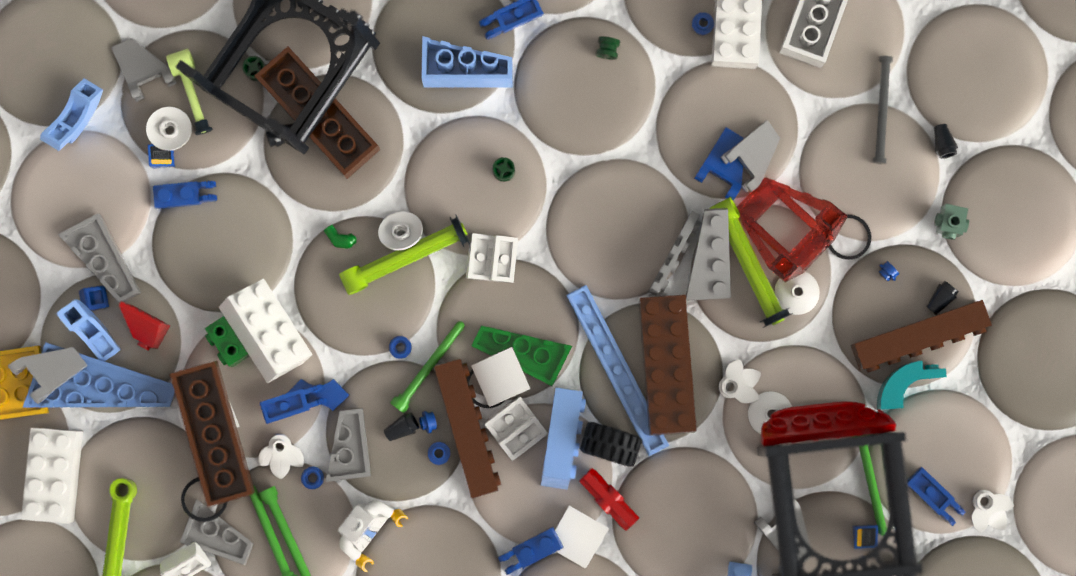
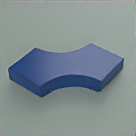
[286,379,350,411]

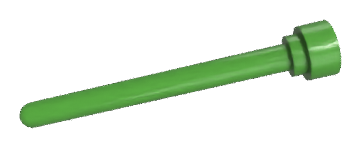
[390,321,465,413]
[852,434,887,536]
[249,485,297,576]
[258,486,311,576]

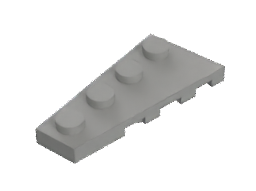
[686,208,731,301]
[648,211,701,296]
[58,213,141,303]

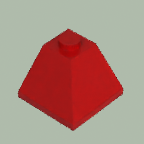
[119,301,170,351]

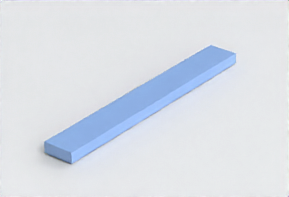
[566,285,669,456]

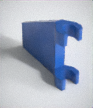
[694,127,744,200]

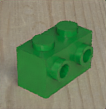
[205,316,249,367]

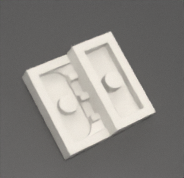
[466,233,518,283]
[471,347,531,407]
[484,396,548,461]
[555,506,609,569]

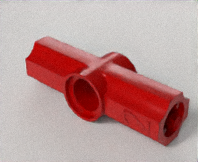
[579,468,639,531]

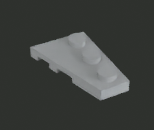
[325,408,371,482]
[180,499,253,565]

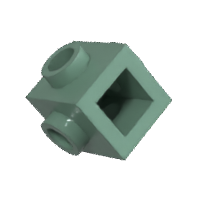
[934,204,969,240]

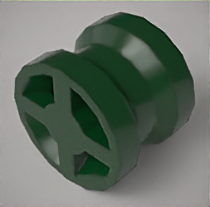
[595,36,621,60]
[242,56,266,81]
[492,157,515,182]

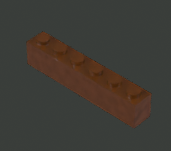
[851,300,992,373]
[434,359,501,498]

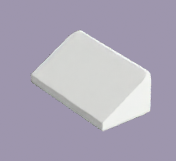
[160,542,211,576]

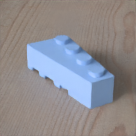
[422,36,513,88]
[541,388,586,490]

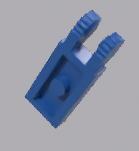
[479,0,544,39]
[153,181,217,209]
[259,384,327,424]
[907,467,966,526]
[498,527,563,575]

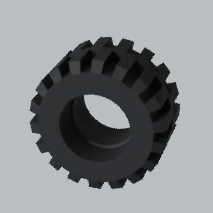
[580,422,642,467]

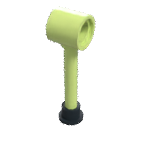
[166,49,213,135]

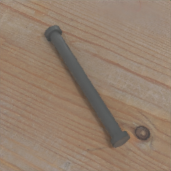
[873,56,893,164]

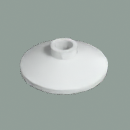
[146,107,192,151]
[378,212,423,250]
[774,270,819,315]
[748,391,792,434]

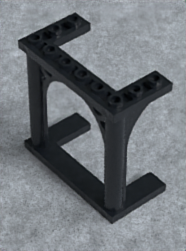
[175,0,380,155]
[757,432,923,576]

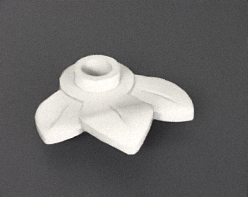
[718,359,761,403]
[258,434,304,479]
[971,490,1014,533]

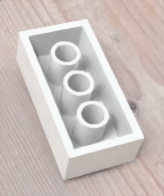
[711,0,762,69]
[779,0,848,68]
[219,279,312,383]
[21,428,83,523]

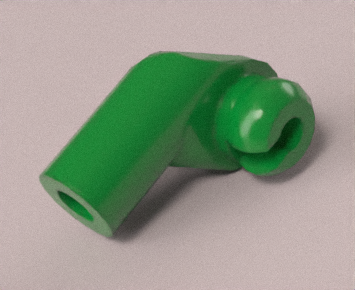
[324,225,357,249]

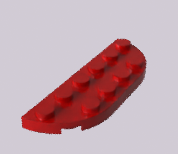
[761,401,896,446]

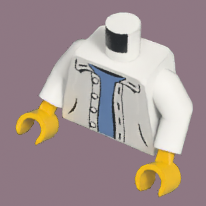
[338,500,408,572]

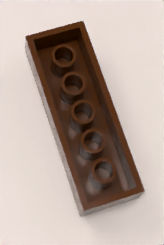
[254,46,380,179]
[639,295,697,436]
[170,361,255,507]

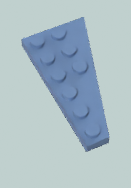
[23,342,175,408]

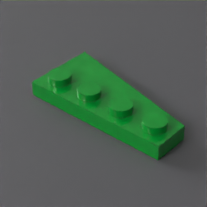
[471,326,572,386]

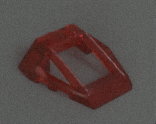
[737,177,848,283]

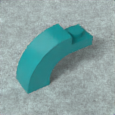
[876,361,947,410]

